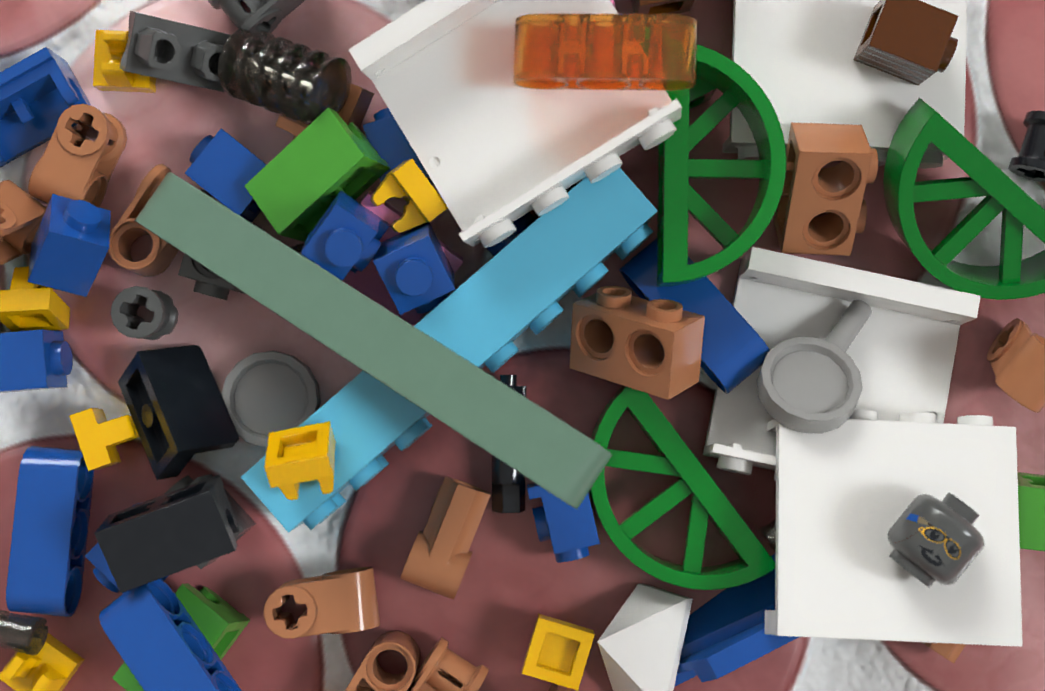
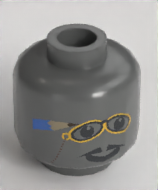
[888,492,984,588]

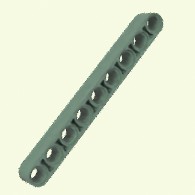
[134,172,612,510]

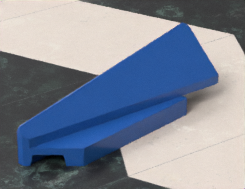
[674,553,799,687]

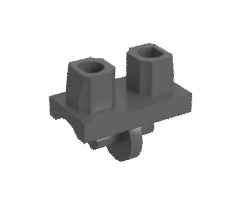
[120,10,236,92]

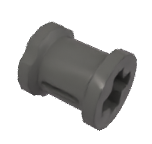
[111,286,178,340]

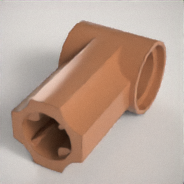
[400,476,491,600]

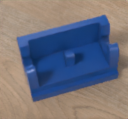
[0,47,91,168]

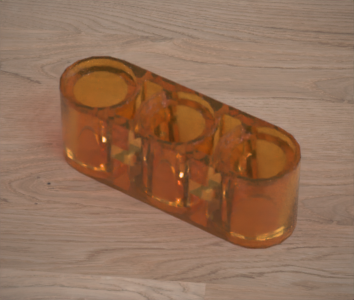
[513,14,698,91]

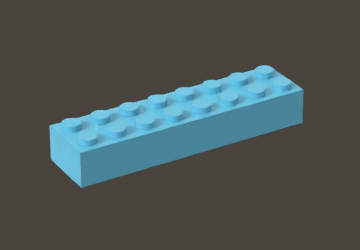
[241,168,658,533]

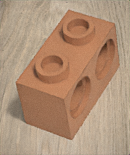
[774,122,878,256]
[569,286,705,400]

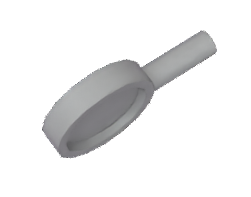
[757,300,872,434]
[221,351,321,448]

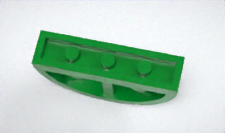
[657,40,786,287]
[883,98,1045,300]
[589,386,775,590]

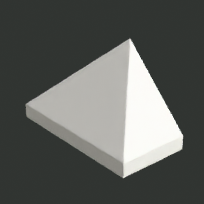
[597,584,693,691]

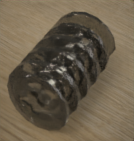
[218,28,352,125]

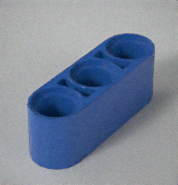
[619,238,770,394]
[6,446,94,617]
[99,579,242,691]

